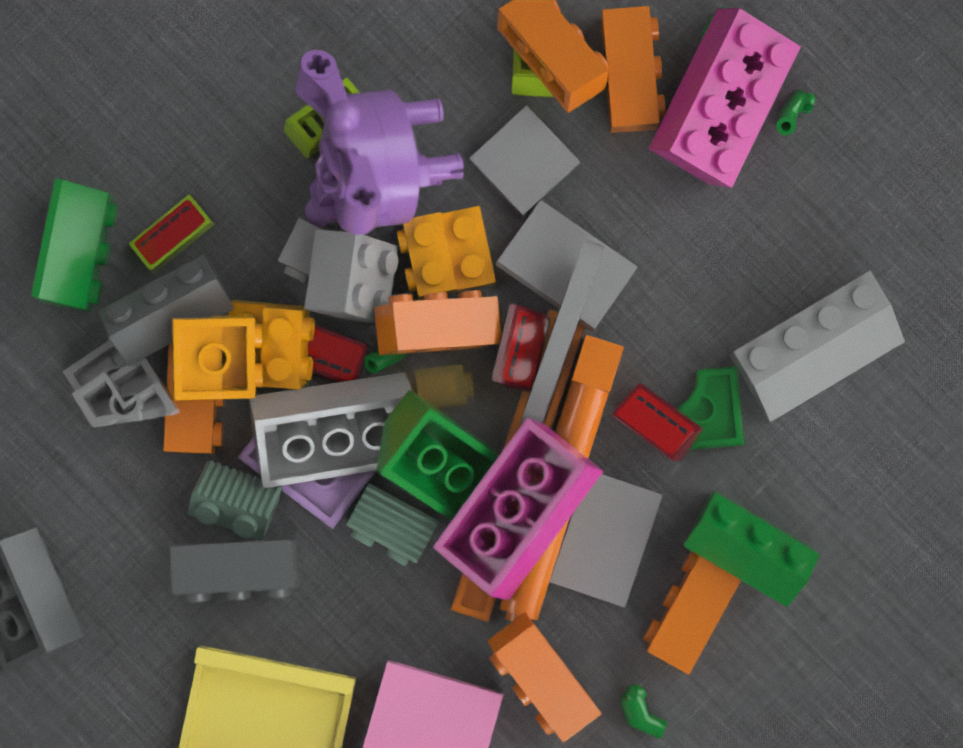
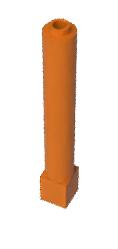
[499,335,624,621]

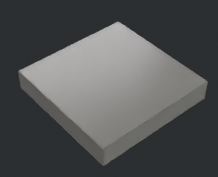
[469,105,580,217]

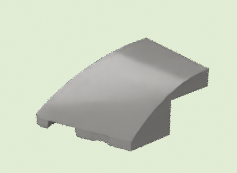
[62,339,179,428]

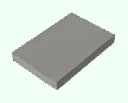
[496,200,638,332]
[550,474,663,608]

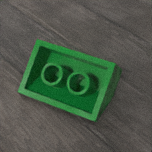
[31,178,118,313]
[377,389,500,521]
[683,489,820,608]

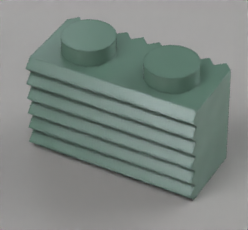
[187,460,282,541]
[346,483,440,566]

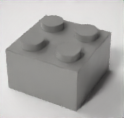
[304,230,398,323]

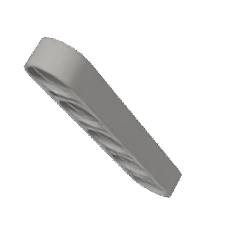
[521,240,604,424]

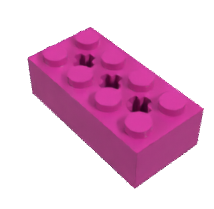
[648,8,801,188]
[433,418,604,600]

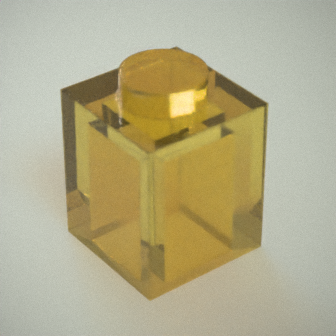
[415,364,474,409]

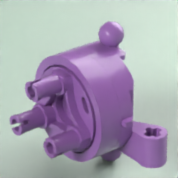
[295,50,463,235]

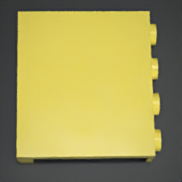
[179,645,357,748]

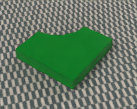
[676,366,744,450]

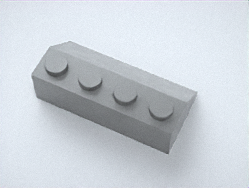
[729,271,905,423]
[249,372,412,489]

